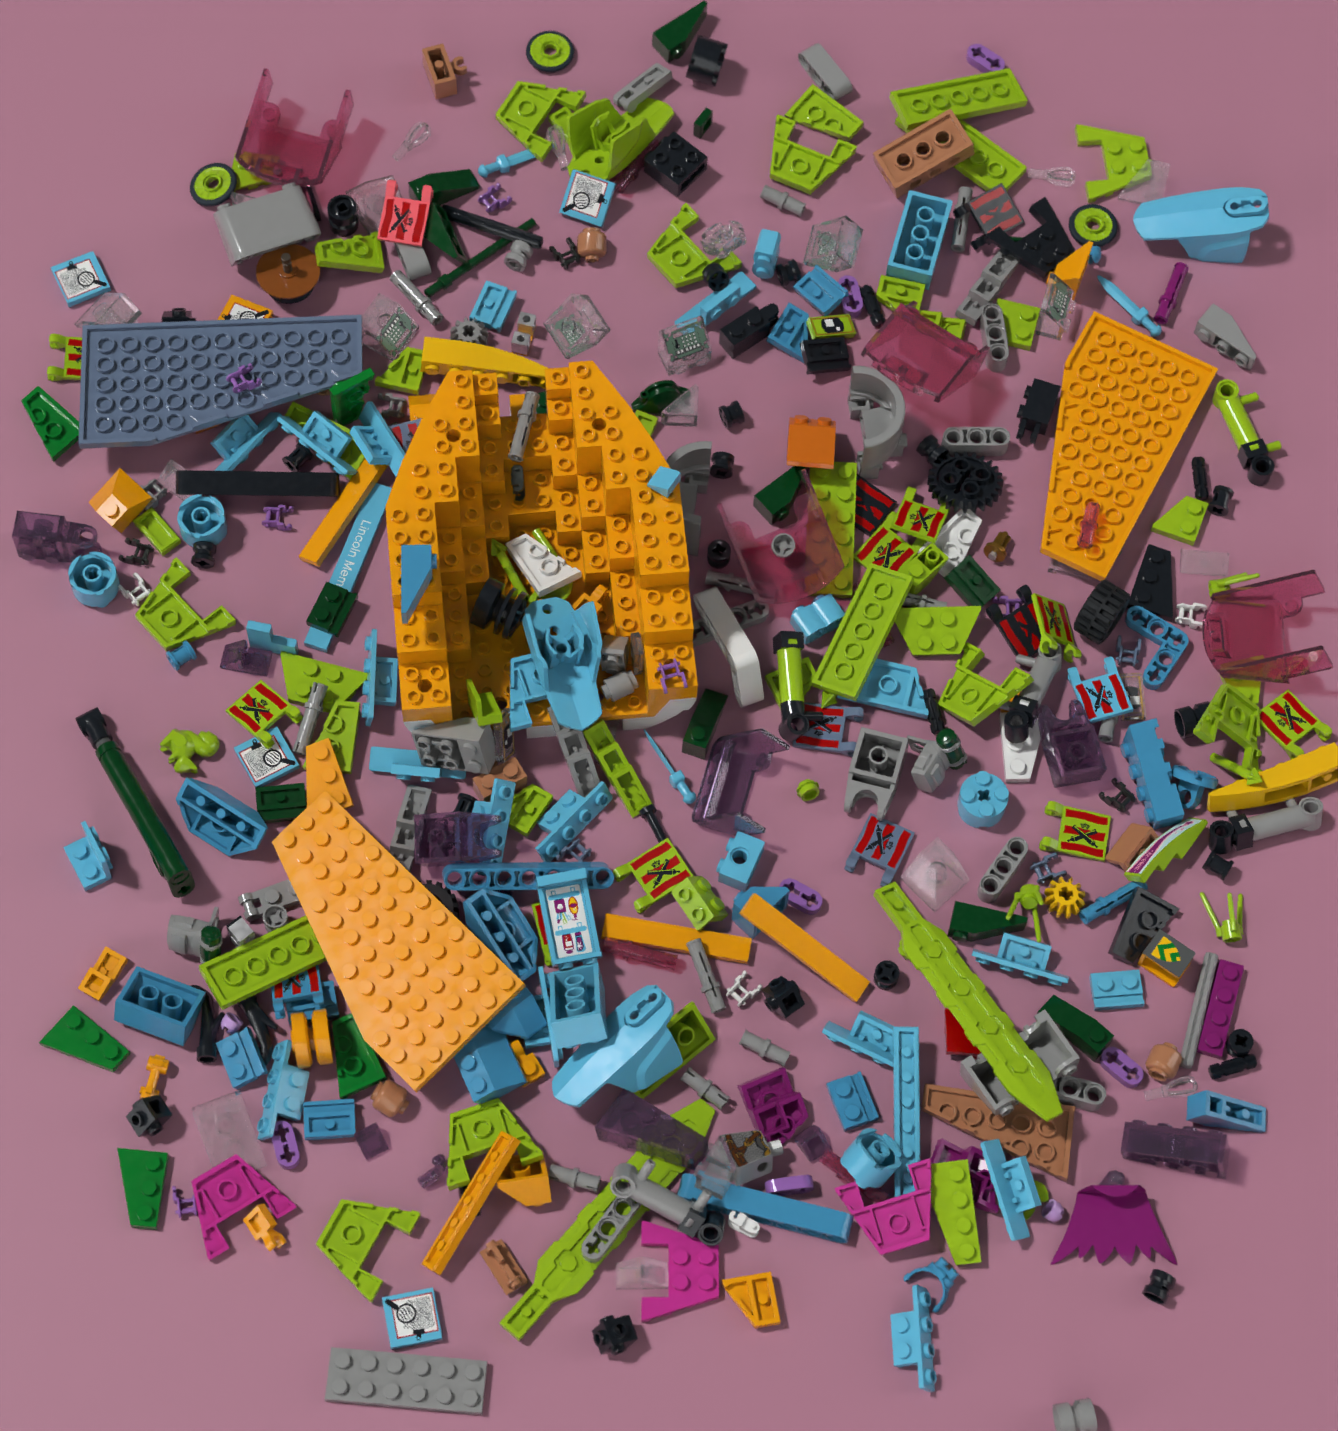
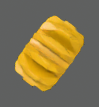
[1043,876,1086,919]

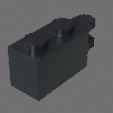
[719,303,779,359]
[1016,378,1061,444]

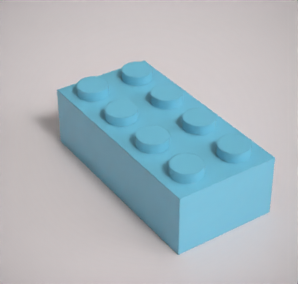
[886,190,953,290]
[549,962,607,1049]

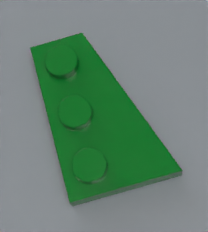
[329,368,375,426]
[21,386,79,462]
[39,1005,130,1073]
[332,1013,387,1100]
[117,1148,169,1230]

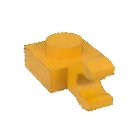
[572,584,609,616]
[510,1039,545,1088]
[243,1203,286,1251]

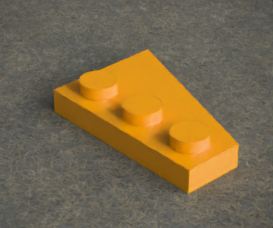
[306,738,354,810]

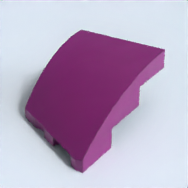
[738,1067,809,1145]
[931,1138,999,1214]

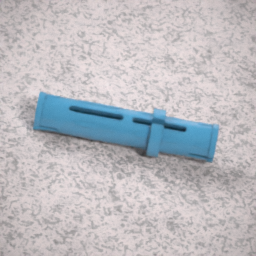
[1079,881,1148,924]

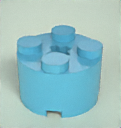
[177,494,227,547]
[68,551,120,608]
[957,771,1009,828]
[840,1128,902,1189]

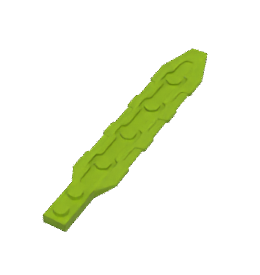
[873,881,1063,1122]
[500,1098,715,1341]

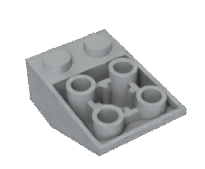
[411,717,499,774]

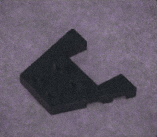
[983,197,1075,278]

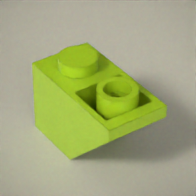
[899,542,949,595]

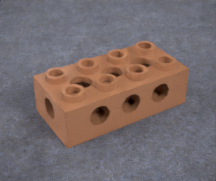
[873,108,974,198]

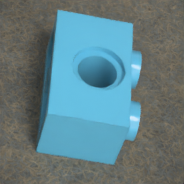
[716,831,765,892]

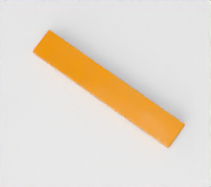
[299,458,388,567]
[739,893,870,1002]
[601,913,752,964]
[422,1131,521,1275]

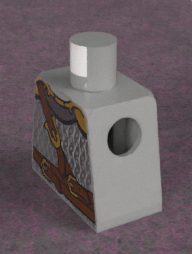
[720,1130,783,1186]

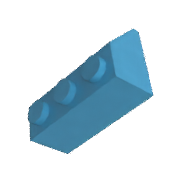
[114,966,206,1046]
[454,1025,527,1104]

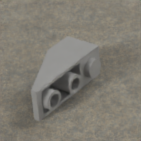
[1194,304,1257,371]

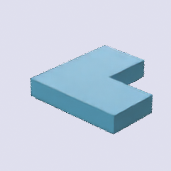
[246,620,299,655]

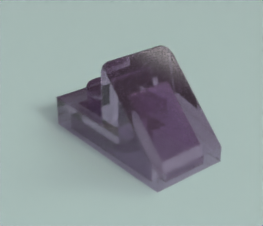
[220,640,272,677]

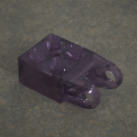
[12,511,102,563]
[1038,699,1107,788]
[414,811,502,867]

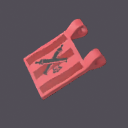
[377,180,434,247]

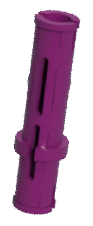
[1154,262,1189,325]

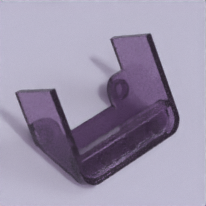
[692,728,790,836]

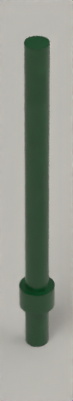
[424,218,536,297]

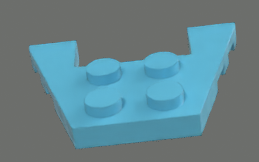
[509,654,602,732]

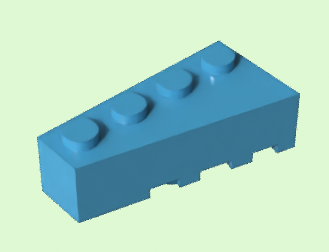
[1120,718,1184,830]

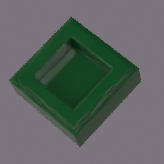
[693,107,713,139]

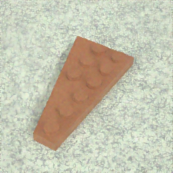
[921,1084,1075,1182]

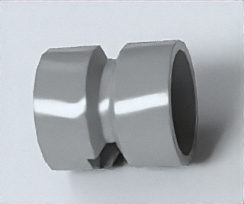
[1052,1398,1097,1431]

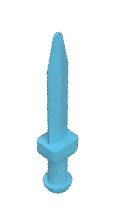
[478,143,556,177]
[1097,275,1162,337]
[644,729,696,804]

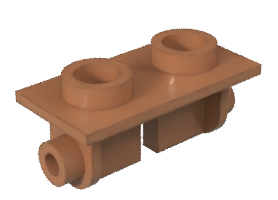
[479,1239,528,1296]

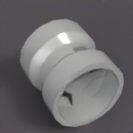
[504,240,533,272]
[771,533,795,558]
[263,904,289,933]

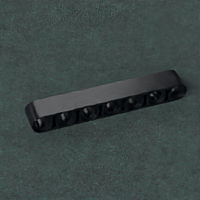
[176,470,339,497]

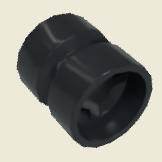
[327,195,359,237]
[1174,701,1210,739]

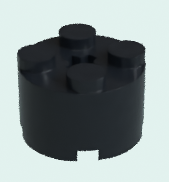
[686,35,728,86]

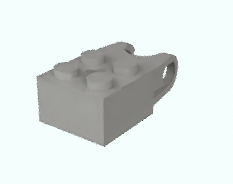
[844,727,908,821]

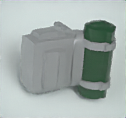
[907,728,967,793]
[167,907,222,964]

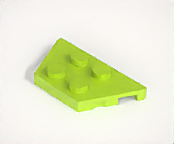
[895,606,981,656]
[280,651,367,713]

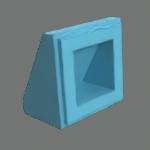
[647,466,681,498]

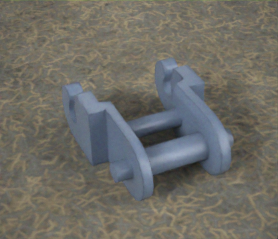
[1116,635,1141,667]
[555,838,592,862]
[1030,852,1067,884]

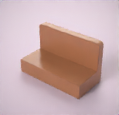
[1105,823,1158,872]

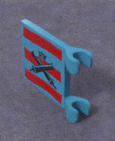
[271,965,325,1019]

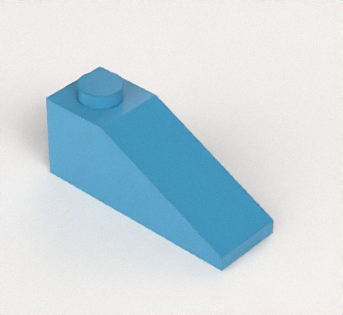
[401,545,437,624]
[1186,1090,1266,1133]

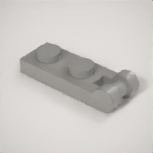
[613,63,673,113]
[238,879,300,921]

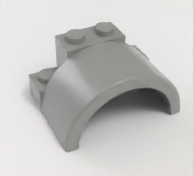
[847,366,907,480]
[666,441,712,556]

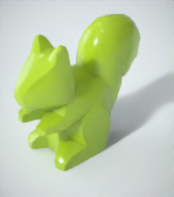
[160,729,220,774]

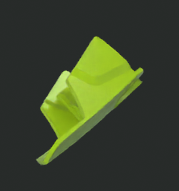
[567,98,674,180]

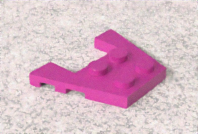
[191,1154,297,1261]
[835,1158,932,1256]
[641,1221,719,1322]

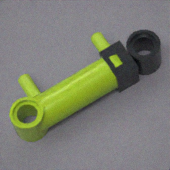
[1212,379,1282,486]

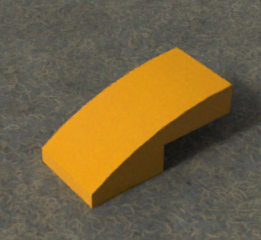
[78,946,129,1001]

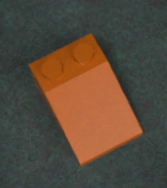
[786,415,836,469]

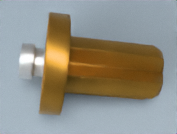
[984,531,1011,562]

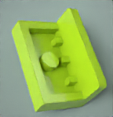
[671,876,728,930]

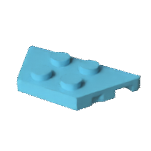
[837,659,929,719]

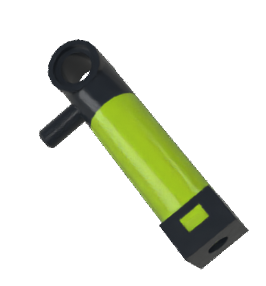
[773,631,824,742]

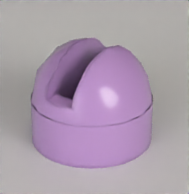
[221,1012,243,1034]
[1041,1199,1064,1222]

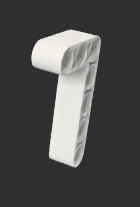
[693,586,764,708]

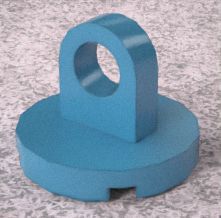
[1171,765,1219,810]

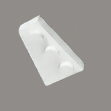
[917,509,982,577]
[505,533,582,597]
[999,711,1048,783]

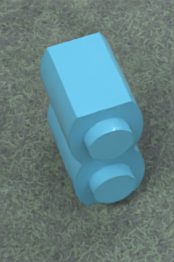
[752,229,781,279]
[790,594,845,644]

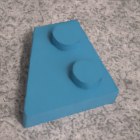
[766,303,809,363]

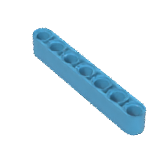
[442,862,614,891]
[677,1173,854,1243]

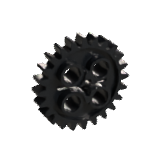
[927,451,1004,514]

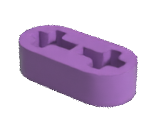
[966,44,1005,73]
[838,275,863,318]
[779,878,822,915]
[1100,1047,1144,1088]
[271,1121,300,1170]
[764,1175,814,1196]

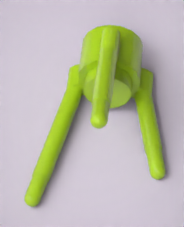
[1208,572,1265,608]
[1006,884,1044,943]
[1200,892,1244,943]

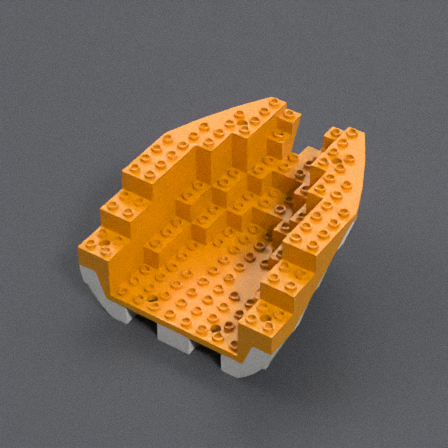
[385,361,698,738]

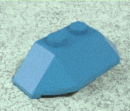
[175,777,268,856]
[463,888,538,981]
[487,958,547,1039]

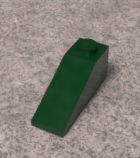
[652,0,707,63]
[408,169,480,205]
[424,201,469,265]
[753,466,809,525]
[682,688,728,760]
[947,901,1028,942]
[1037,994,1114,1062]

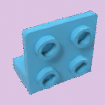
[63,821,113,891]

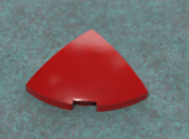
[944,1008,981,1059]

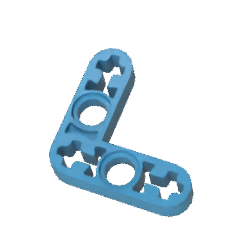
[1125,606,1189,690]

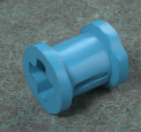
[166,641,197,671]

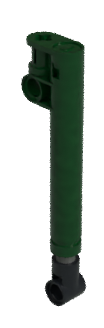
[75,707,195,898]

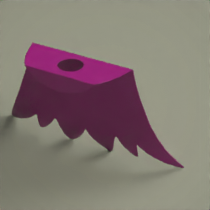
[1051,1185,1177,1265]

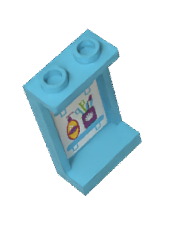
[535,868,602,970]

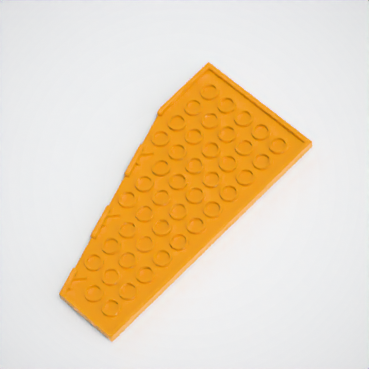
[1040,311,1218,581]
[272,791,526,1093]

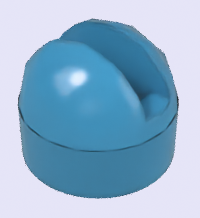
[1088,246,1101,264]

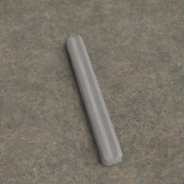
[1180,952,1218,1069]

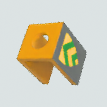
[1137,929,1195,987]

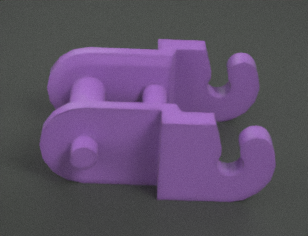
[478,183,512,213]
[226,363,262,393]
[262,505,294,531]
[992,596,1023,617]
[657,658,688,694]
[172,1186,197,1218]

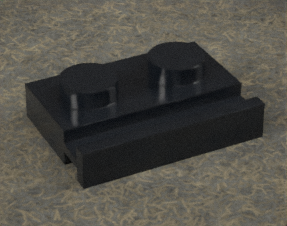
[799,337,852,375]

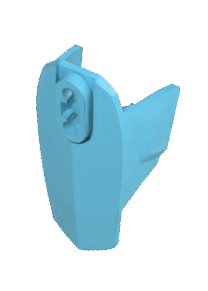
[1133,187,1269,263]
[522,597,603,731]
[552,985,683,1107]

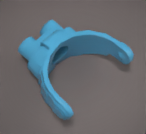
[903,1257,959,1313]

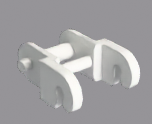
[118,572,151,606]
[1175,602,1207,629]
[726,970,763,1007]
[728,1211,760,1238]

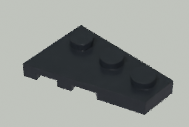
[1127,544,1173,622]
[1108,886,1180,964]

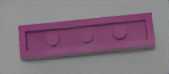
[1196,959,1244,1059]

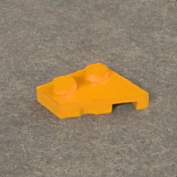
[722,1272,781,1329]

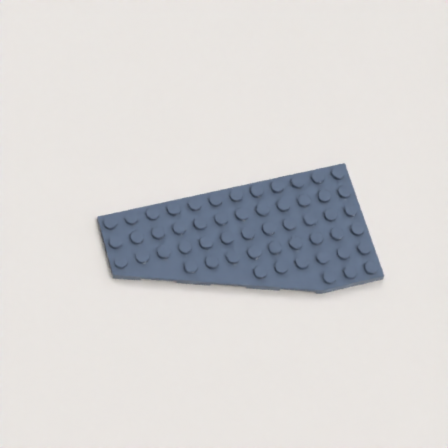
[78,315,363,449]

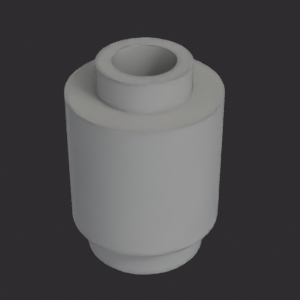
[601,670,639,702]

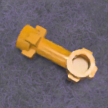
[139,1054,170,1099]

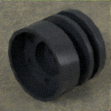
[470,577,529,640]

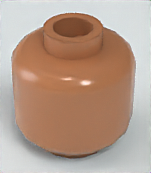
[577,227,607,262]
[1145,1042,1182,1081]
[370,1080,410,1117]

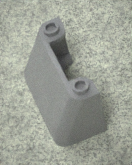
[213,182,321,267]
[960,1010,1080,1117]

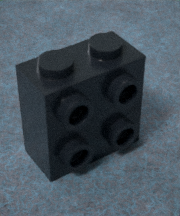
[644,131,708,197]

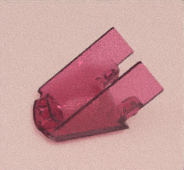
[235,68,354,187]
[861,301,990,403]
[715,469,844,604]
[1202,570,1333,684]

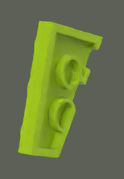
[302,700,361,774]

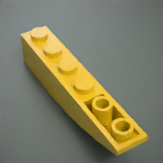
[420,336,549,389]
[1207,742,1338,812]

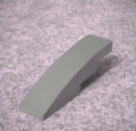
[955,250,1020,326]
[547,707,600,797]
[390,784,432,872]

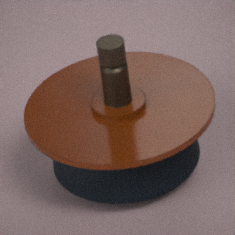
[256,244,320,304]

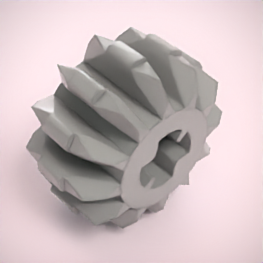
[450,316,488,346]

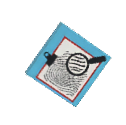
[559,169,616,227]
[51,251,111,307]
[234,726,300,787]
[382,1287,443,1350]

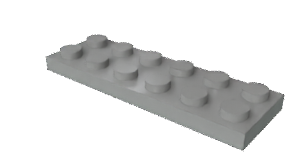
[325,1347,487,1415]

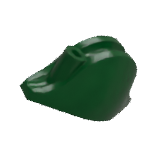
[631,380,691,415]

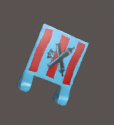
[1067,656,1133,725]

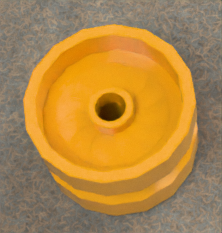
[290,1009,334,1069]

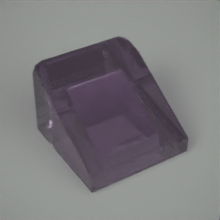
[354,1123,389,1160]
[794,1125,831,1162]

